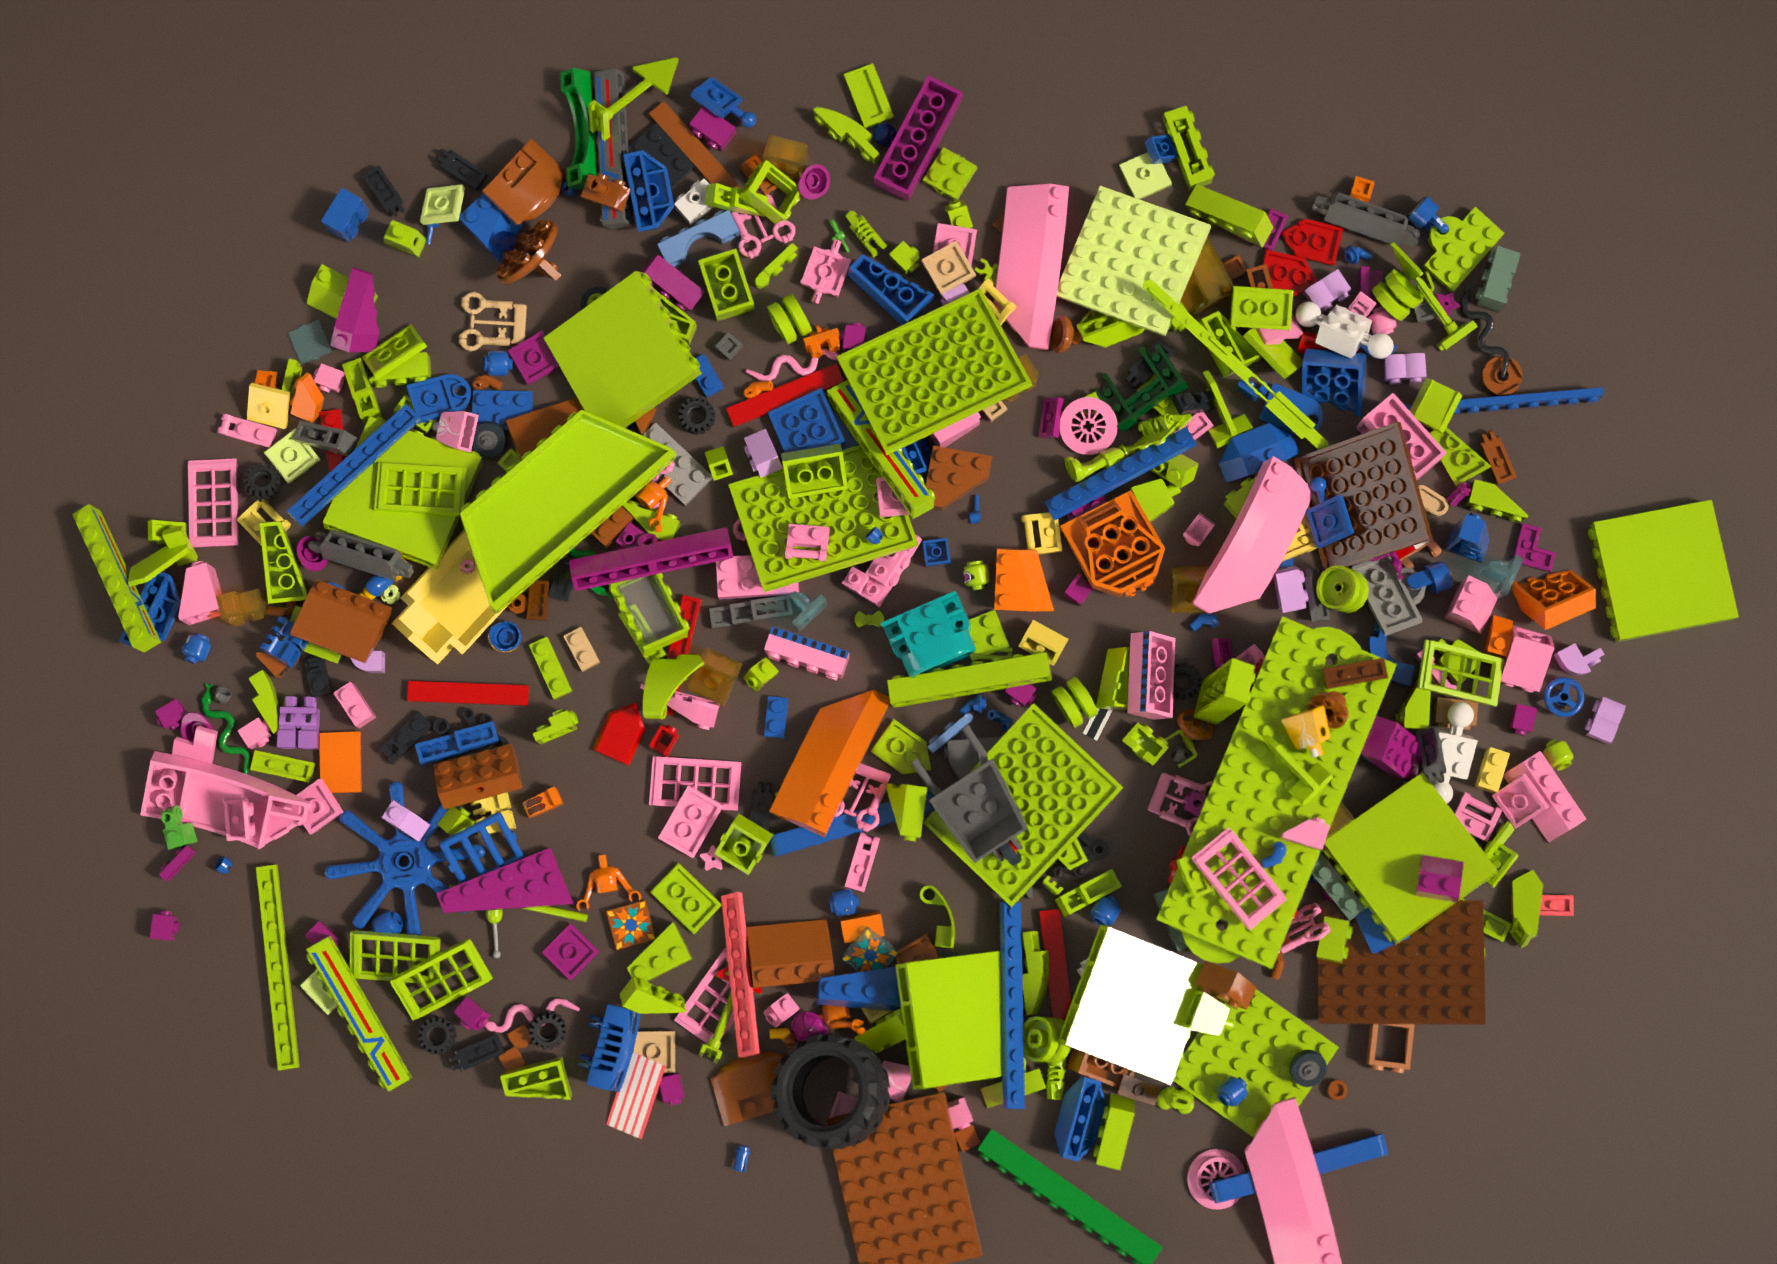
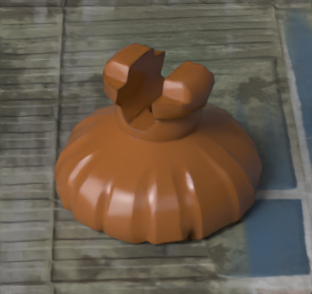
[1051,315,1083,353]

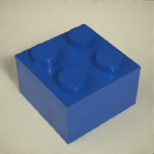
[321,188,369,243]

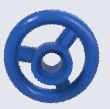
[1544,677,1584,717]

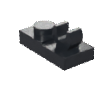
[1172,390,1214,415]
[303,656,333,698]

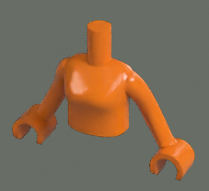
[636,476,672,533]
[577,855,642,911]
[819,973,865,1035]

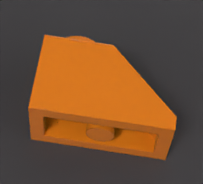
[1483,615,1513,659]

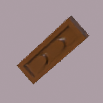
[1322,658,1388,690]

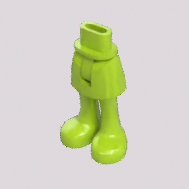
[1064,444,1135,482]
[1156,1087,1194,1114]

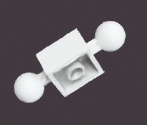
[1295,302,1394,359]
[1422,702,1478,803]

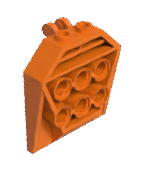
[1060,490,1165,597]

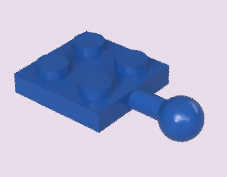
[690,77,756,128]
[1306,477,1354,548]

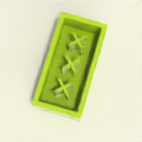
[1193,658,1255,725]

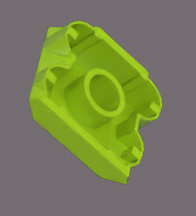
[1410,378,1462,434]

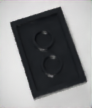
[628,123,696,188]

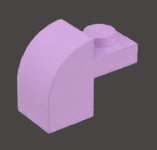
[1554,643,1605,676]
[351,651,385,673]

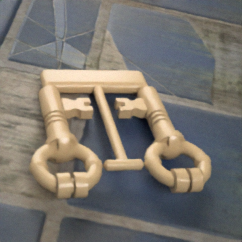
[459,292,527,351]

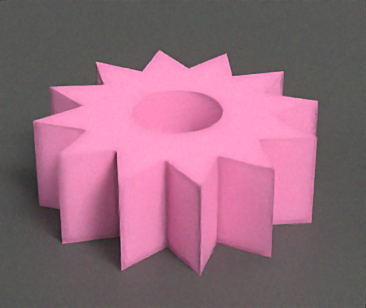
[459,558,476,574]

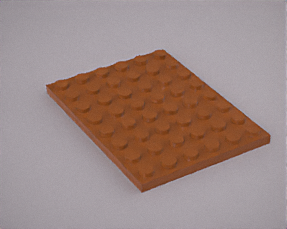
[826,1092,983,1264]

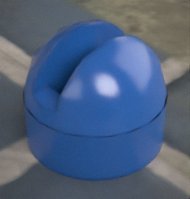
[562,181,578,197]
[865,526,883,544]
[214,856,232,874]

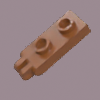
[1480,430,1517,486]

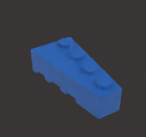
[817,967,901,1011]

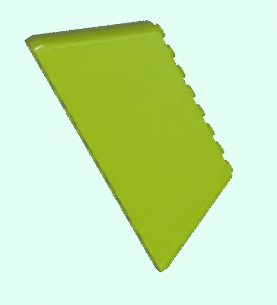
[460,410,677,614]

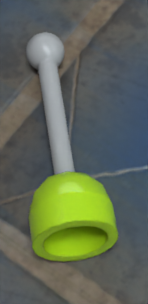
[486,909,503,959]

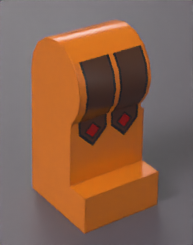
[522,786,564,818]

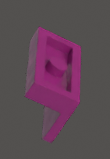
[1358,266,1383,310]

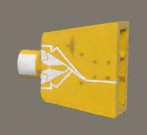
[1281,706,1330,758]

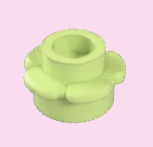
[380,585,400,604]

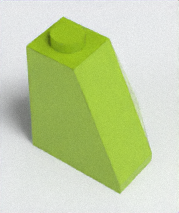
[886,783,927,842]

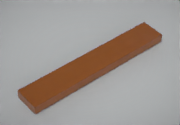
[649,101,741,188]

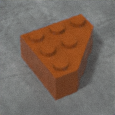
[926,445,992,511]

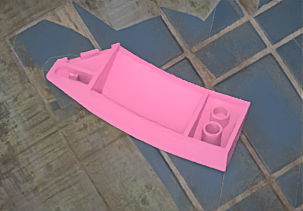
[1192,456,1314,614]
[140,751,310,850]
[1244,1097,1342,1264]

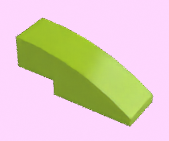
[705,183,768,217]
[342,358,382,424]
[249,670,280,735]
[1055,869,1122,918]
[981,1068,1046,1108]

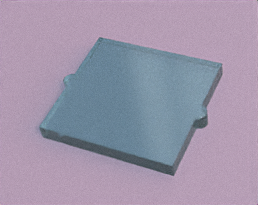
[289,320,332,365]

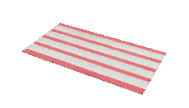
[606,1052,666,1139]

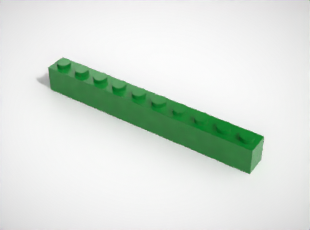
[977,1128,1163,1264]

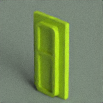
[844,64,894,128]

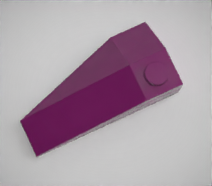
[330,267,380,352]

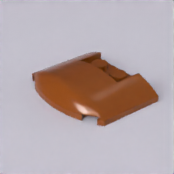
[482,138,566,225]
[711,1052,787,1126]

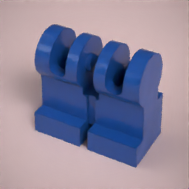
[259,616,309,669]

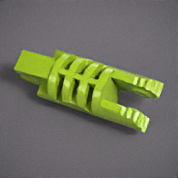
[845,211,887,257]
[1046,1057,1066,1100]

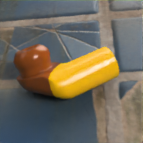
[770,1028,798,1049]

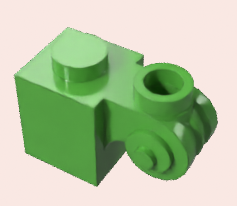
[161,805,198,850]

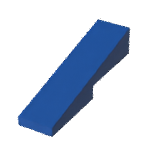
[415,721,499,767]

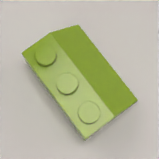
[307,264,378,319]
[781,444,848,499]

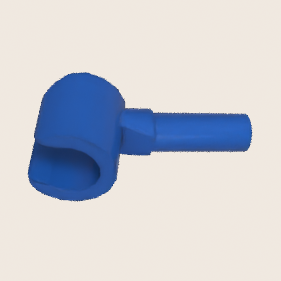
[426,223,439,244]
[969,495,981,524]

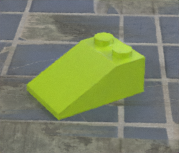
[1395,669,1432,733]

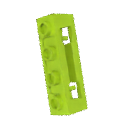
[1163,106,1215,191]

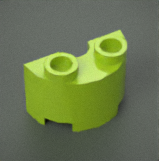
[1122,723,1169,766]

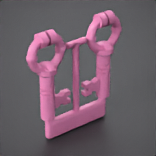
[731,190,795,259]
[835,763,891,832]
[1148,772,1213,836]
[1278,903,1330,954]

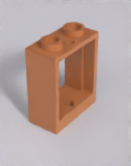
[1366,1024,1415,1073]

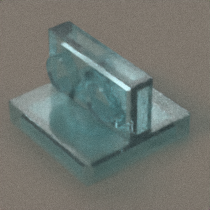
[1481,555,1524,600]
[790,591,828,632]

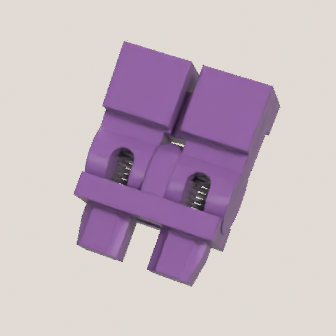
[277,696,320,750]

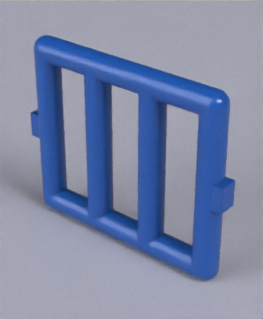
[439,812,525,884]

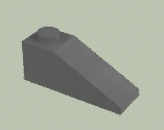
[293,421,358,456]

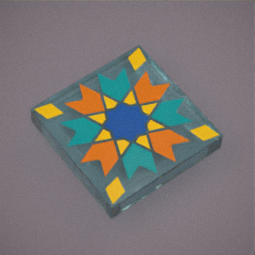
[841,926,899,972]

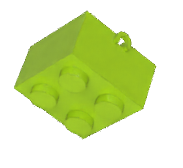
[714,814,773,875]

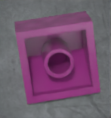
[1416,855,1463,903]

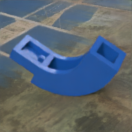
[1367,623,1414,688]

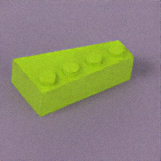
[1185,184,1274,248]
[259,521,308,604]

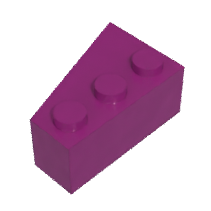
[640,255,705,312]

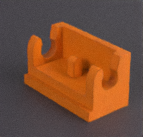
[840,911,885,943]

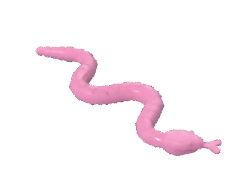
[746,348,839,381]
[484,998,580,1033]

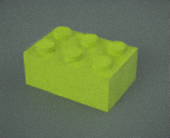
[698,249,755,321]

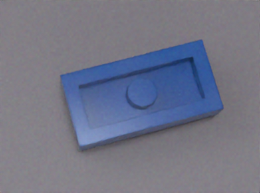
[695,354,724,398]
[764,696,788,739]

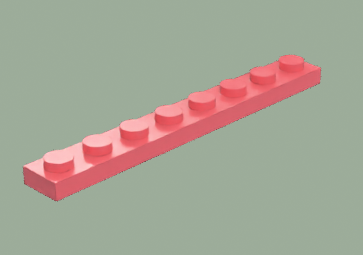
[721,892,760,1057]

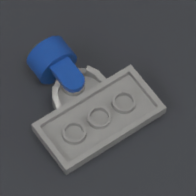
[1351,556,1453,636]

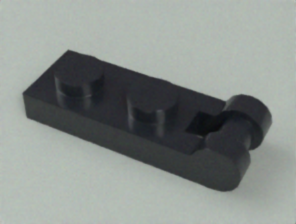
[378,711,433,765]

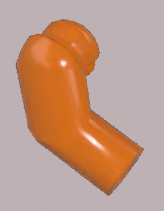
[744,380,773,399]

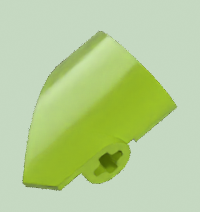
[643,655,704,719]
[920,885,955,948]

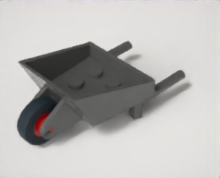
[911,725,1028,866]

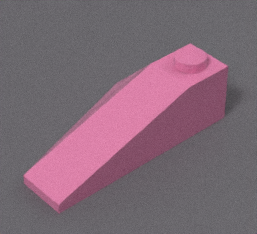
[640,682,720,730]

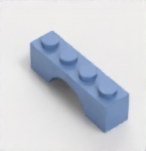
[658,210,740,267]

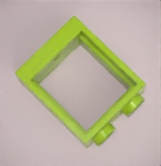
[739,160,800,224]

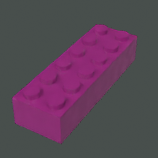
[874,75,963,202]

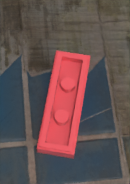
[1511,894,1574,916]

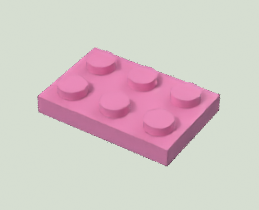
[658,785,724,858]

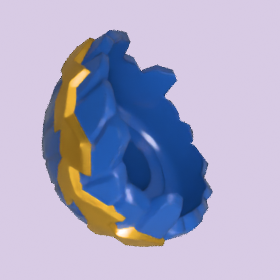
[488,621,522,653]

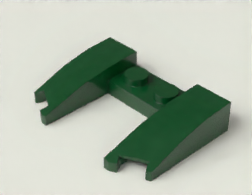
[1094,344,1188,432]

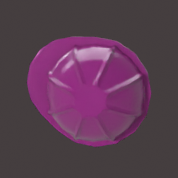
[798,164,830,200]
[296,536,328,571]
[181,712,214,742]
[791,1011,828,1041]

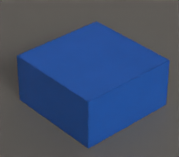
[1144,135,1178,164]
[922,538,951,567]

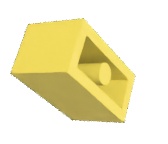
[1018,620,1068,666]
[1474,747,1510,794]

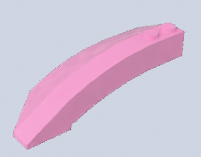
[994,184,1069,350]

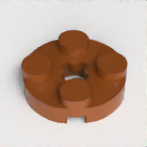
[1481,356,1523,397]

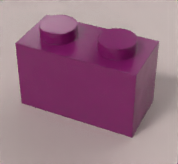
[690,106,736,152]

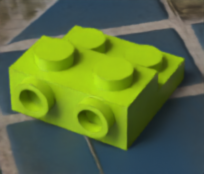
[533,709,579,745]

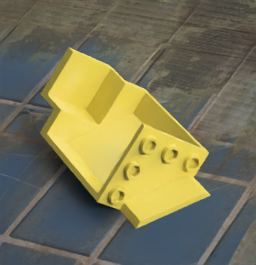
[392,530,509,664]

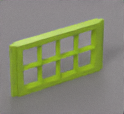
[374,463,467,516]
[1417,640,1504,707]
[350,931,440,984]
[390,938,493,1021]

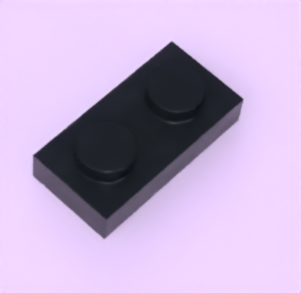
[548,558,573,602]

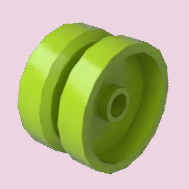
[1372,269,1423,321]
[767,293,812,345]
[1316,565,1369,613]
[1051,677,1098,729]
[1023,1016,1071,1063]

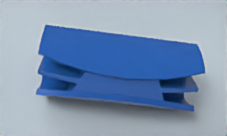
[577,1004,641,1092]

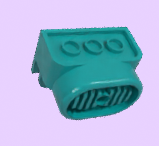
[881,591,976,678]

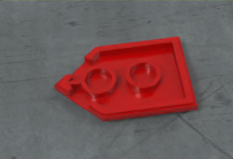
[1281,219,1343,266]
[1262,249,1319,296]
[592,703,646,765]

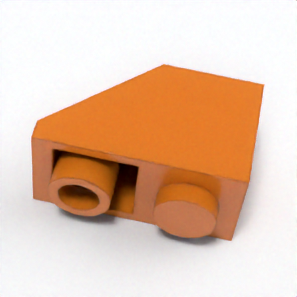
[290,372,324,423]

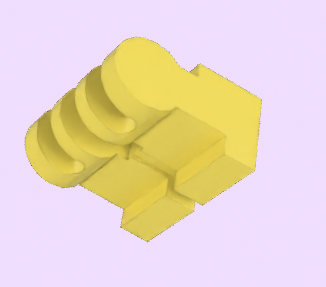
[470,792,516,836]

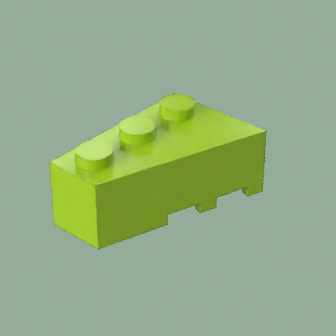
[1199,311,1262,378]

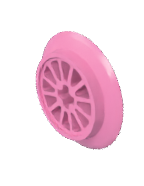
[1060,397,1117,455]
[1187,1149,1246,1210]

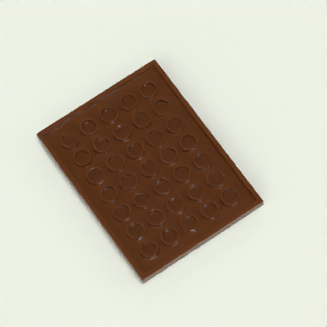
[1317,900,1486,1025]

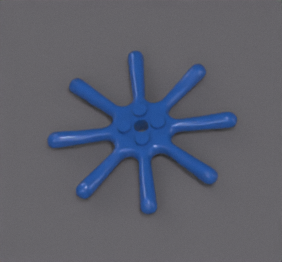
[325,781,485,935]

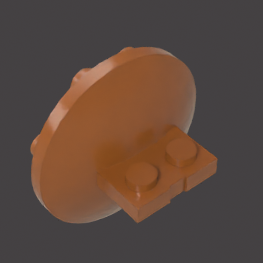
[495,219,561,285]

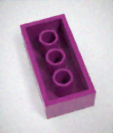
[1360,716,1422,782]

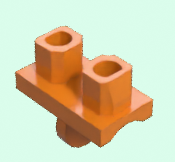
[804,324,840,359]

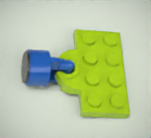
[1407,196,1504,292]

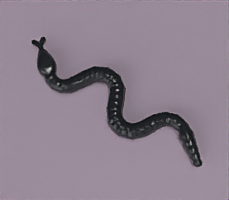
[1460,285,1509,378]

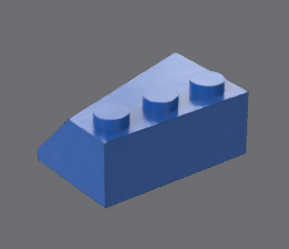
[459,193,526,264]
[1302,349,1366,417]

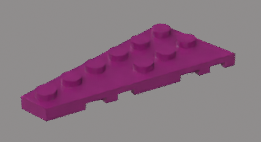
[437,848,574,913]

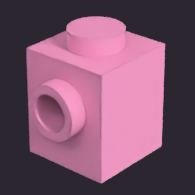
[313,364,346,394]
[238,718,272,749]

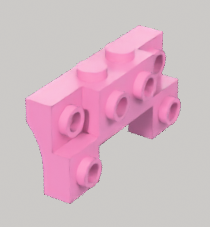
[842,534,922,607]

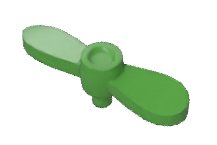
[829,219,850,253]

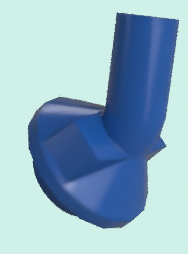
[1344,245,1373,265]
[959,693,986,715]

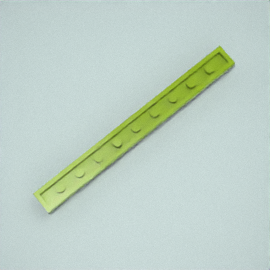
[256,865,300,1070]

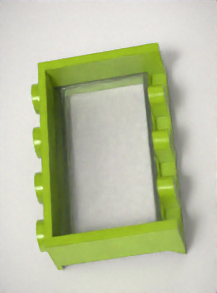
[609,573,690,657]

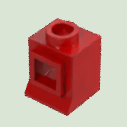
[649,724,680,757]

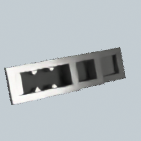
[708,595,793,629]

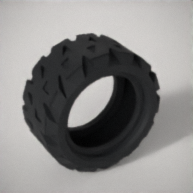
[771,1034,890,1149]

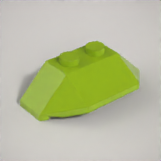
[1076,310,1145,347]

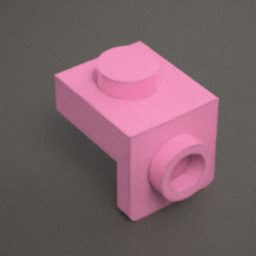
[1183,512,1216,547]
[1235,644,1265,669]
[763,993,800,1028]

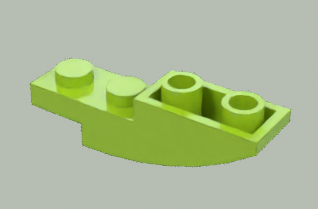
[813,107,880,164]
[1022,931,1049,1015]

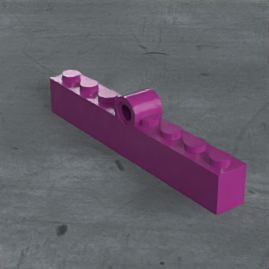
[569,527,733,591]

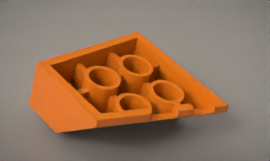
[994,548,1054,611]
[1509,570,1596,630]

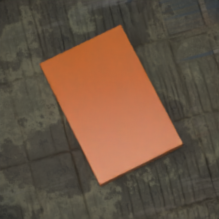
[319,731,362,793]

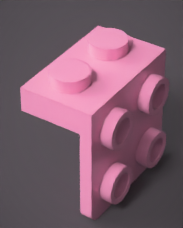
[223,798,255,842]

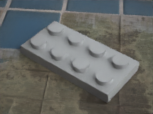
[643,422,713,506]

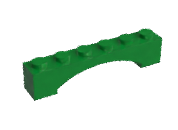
[560,68,598,190]

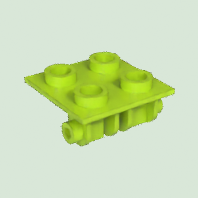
[1130,414,1180,450]

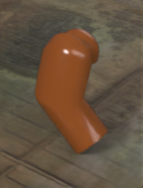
[473,374,504,391]
[267,601,298,617]
[1270,952,1284,980]

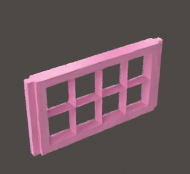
[188,459,239,548]
[649,757,741,811]
[1191,828,1287,930]
[674,947,754,1044]

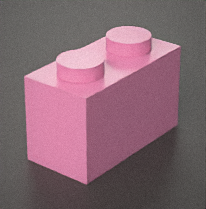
[334,682,376,728]

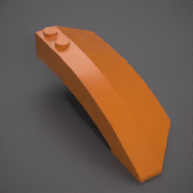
[769,690,890,838]

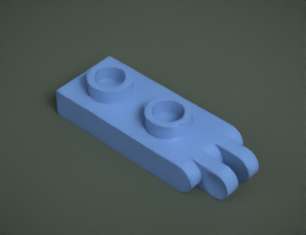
[928,713,973,754]

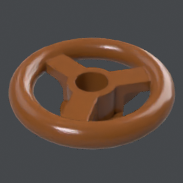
[1177,709,1215,740]

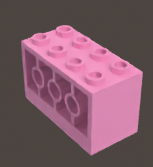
[1356,393,1447,480]

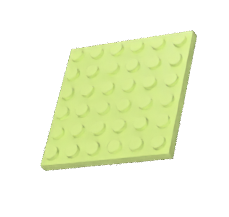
[1057,186,1211,336]

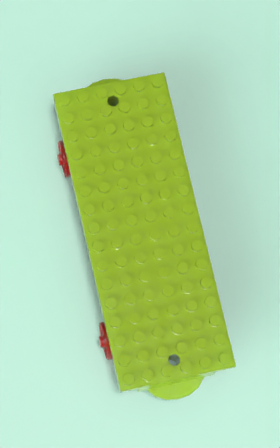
[1156,616,1397,969]

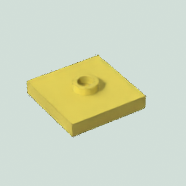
[247,383,290,429]

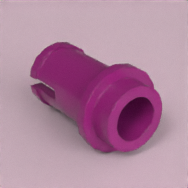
[1446,482,1472,507]

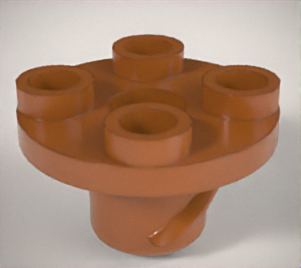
[1307,691,1349,729]

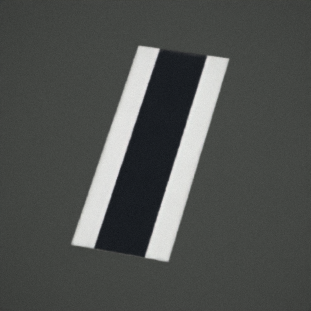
[1083,708,1112,740]

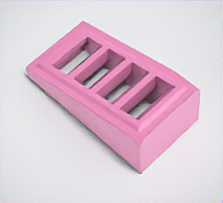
[1348,292,1377,317]

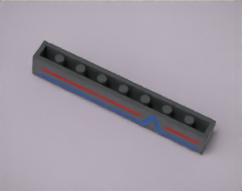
[593,68,632,230]

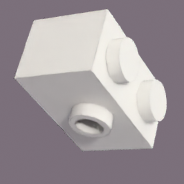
[674,179,713,226]

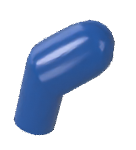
[1188,613,1219,632]
[987,710,1014,731]

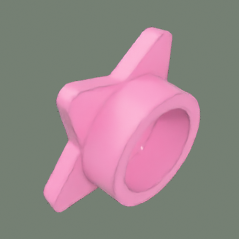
[700,845,723,871]

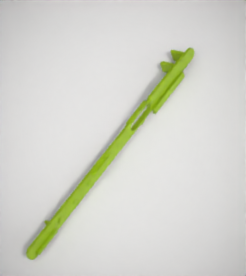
[1143,280,1328,450]

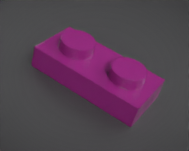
[1038,397,1064,439]
[1212,638,1233,670]
[159,845,197,881]

